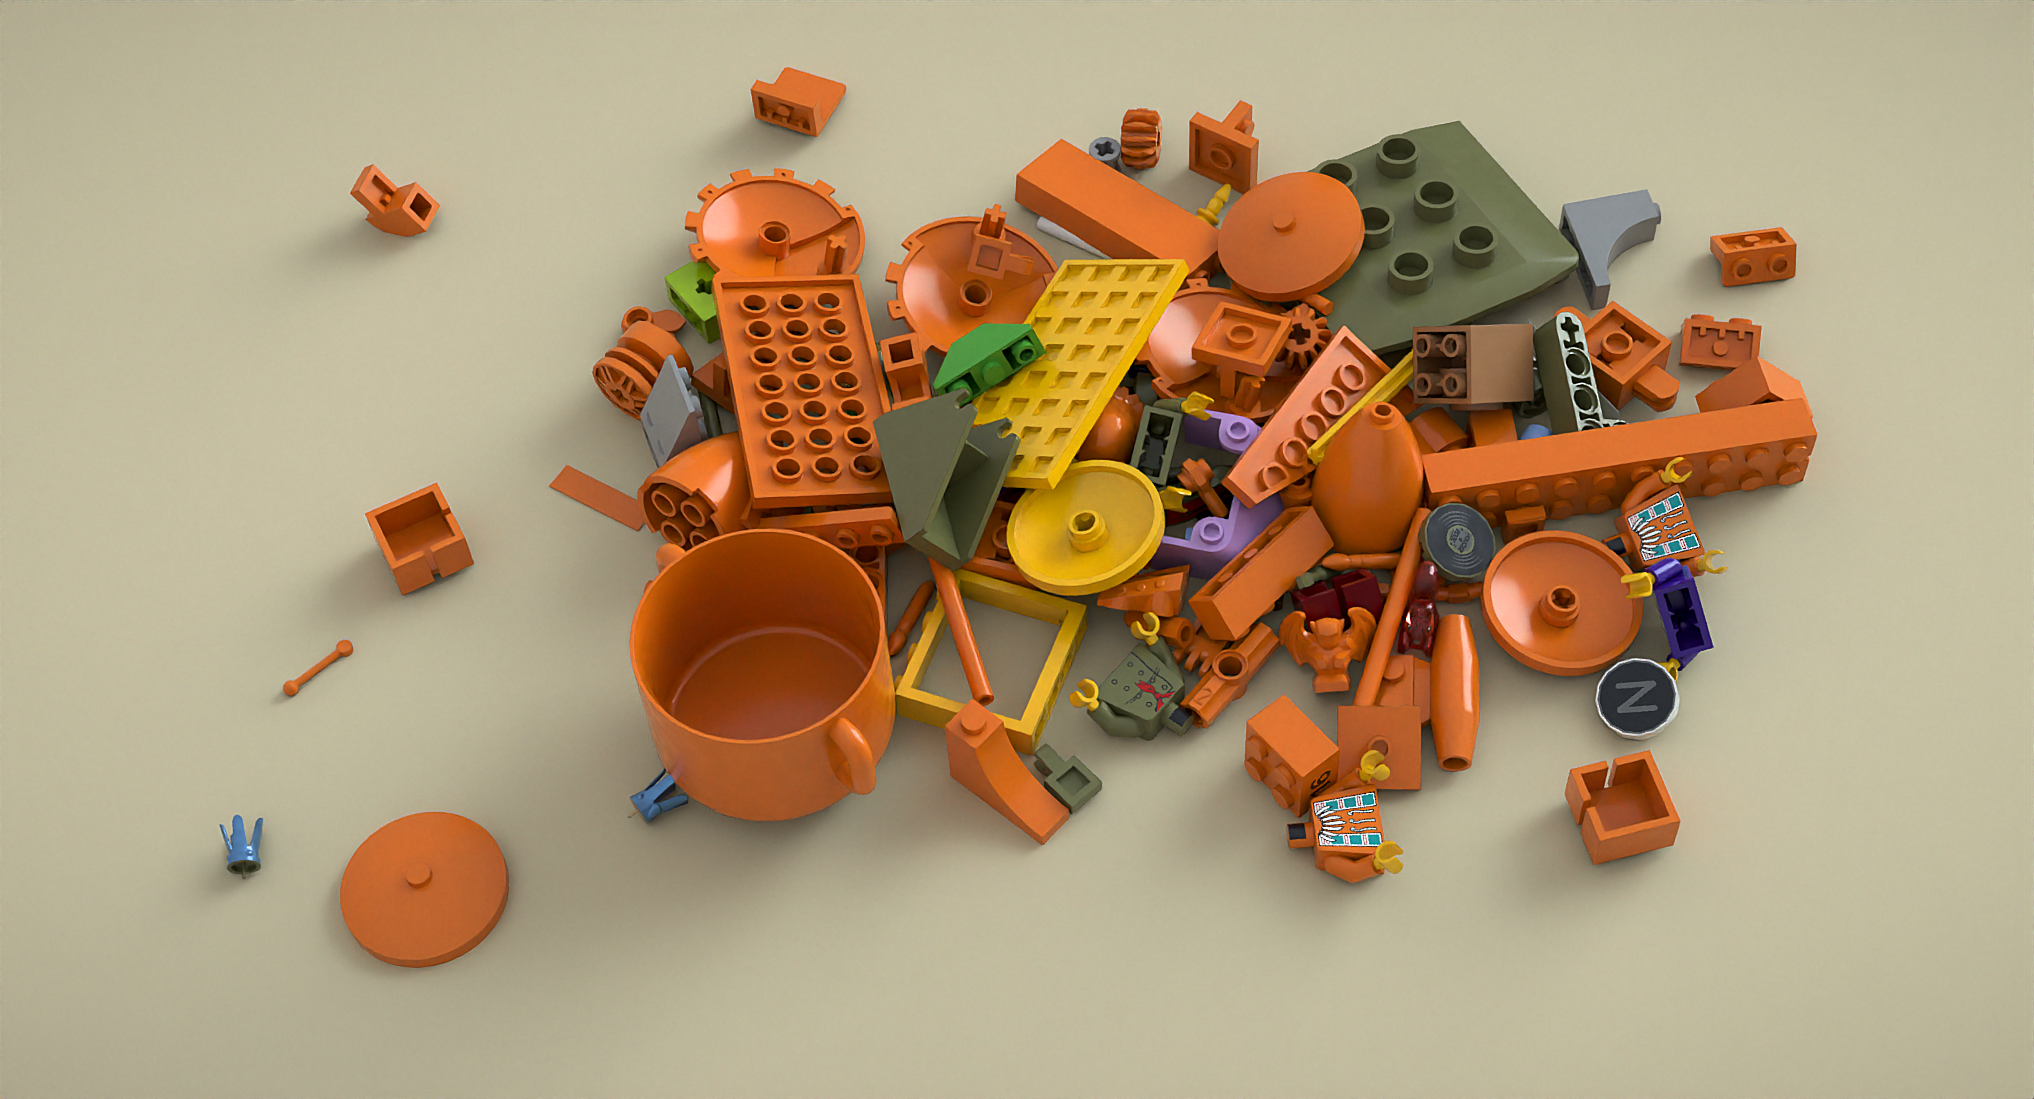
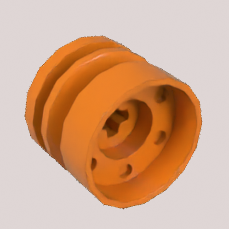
[592,320,694,420]

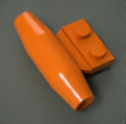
[1373,614,1480,772]

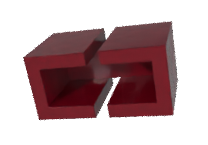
[1290,568,1384,634]

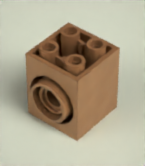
[1413,324,1534,411]

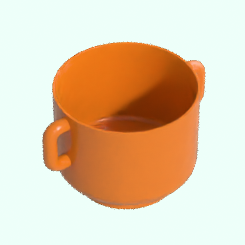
[629,528,896,822]

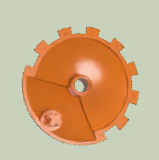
[685,168,865,278]
[885,204,1058,357]
[1134,278,1304,424]

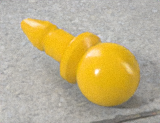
[1196,183,1231,226]

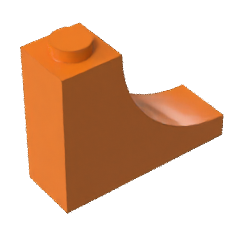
[945,699,1070,845]

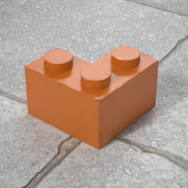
[1695,355,1813,419]

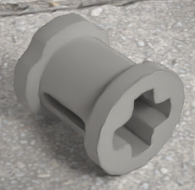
[1089,137,1121,173]

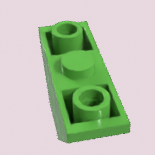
[933,323,1047,408]

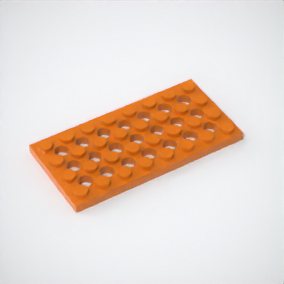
[711,274,894,509]

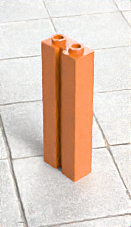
[1015,139,1224,291]

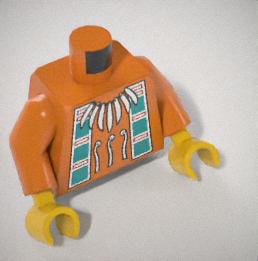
[1601,457,1728,577]
[1286,750,1403,883]

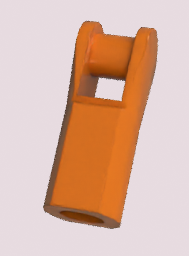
[1124,610,1195,649]

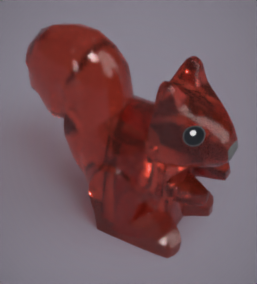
[1397,561,1440,658]

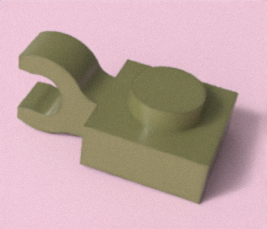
[1034,743,1102,814]

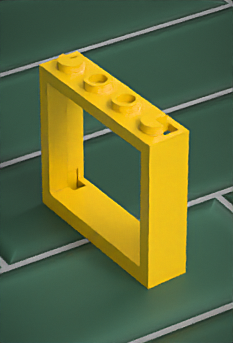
[894,568,1088,756]

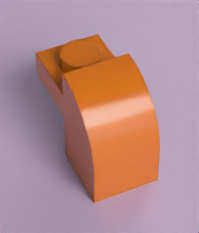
[350,164,440,237]

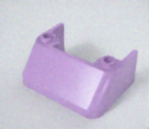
[1151,409,1284,580]

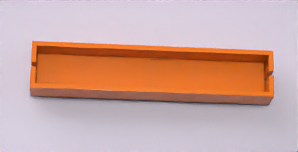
[1421,397,1818,529]

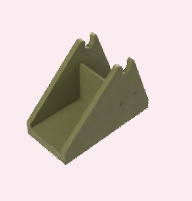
[873,388,1021,572]

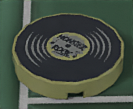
[1418,503,1496,582]

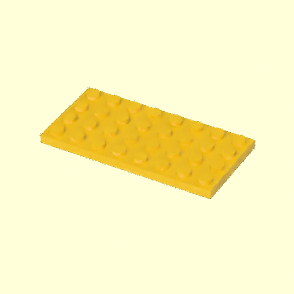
[971,259,1190,490]

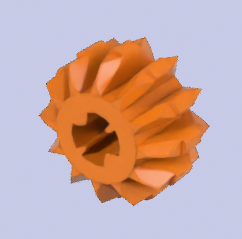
[1120,108,1162,169]
[1275,307,1333,372]

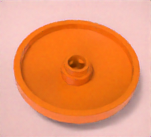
[1217,172,1365,302]
[1480,530,1643,676]
[340,812,509,968]

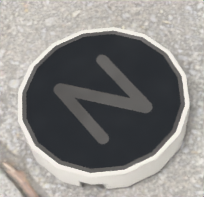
[1595,658,1680,740]

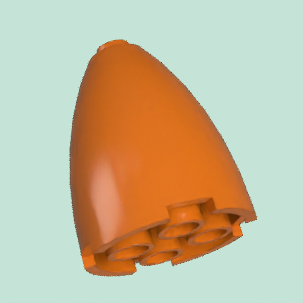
[1308,402,1425,556]
[637,431,784,552]

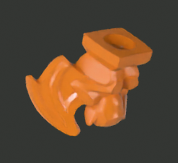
[1278,607,1378,693]

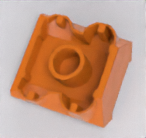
[1097,564,1190,617]

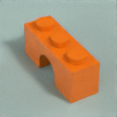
[880,331,933,411]

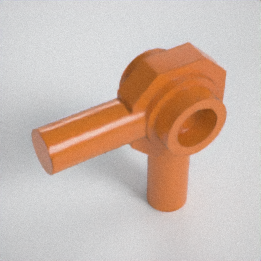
[1176,458,1229,518]

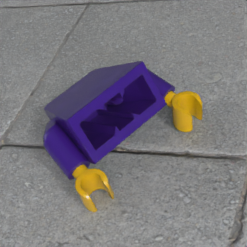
[1621,558,1714,682]

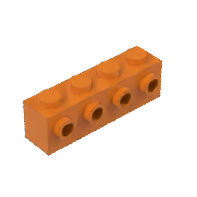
[1188,506,1335,641]

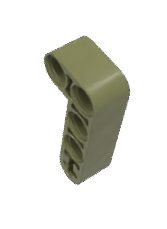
[1533,312,1628,435]

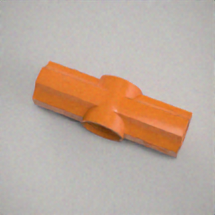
[1179,622,1280,729]

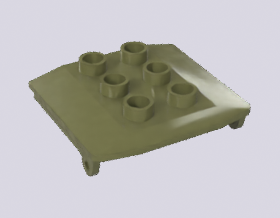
[1297,121,1579,356]

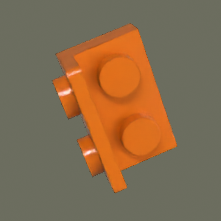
[1710,227,1797,287]
[1679,314,1762,371]

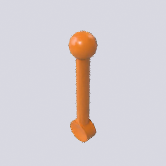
[283,640,353,696]

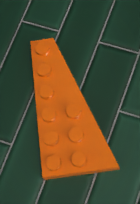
[1220,325,1424,509]

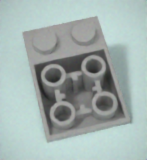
[640,354,708,468]

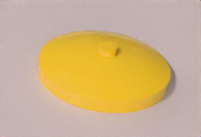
[1007,460,1165,596]

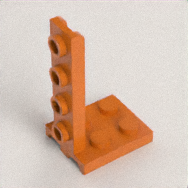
[739,469,906,549]

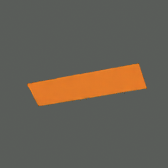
[549,465,645,531]

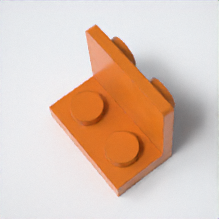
[750,67,846,137]

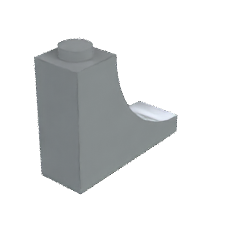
[1559,189,1661,310]

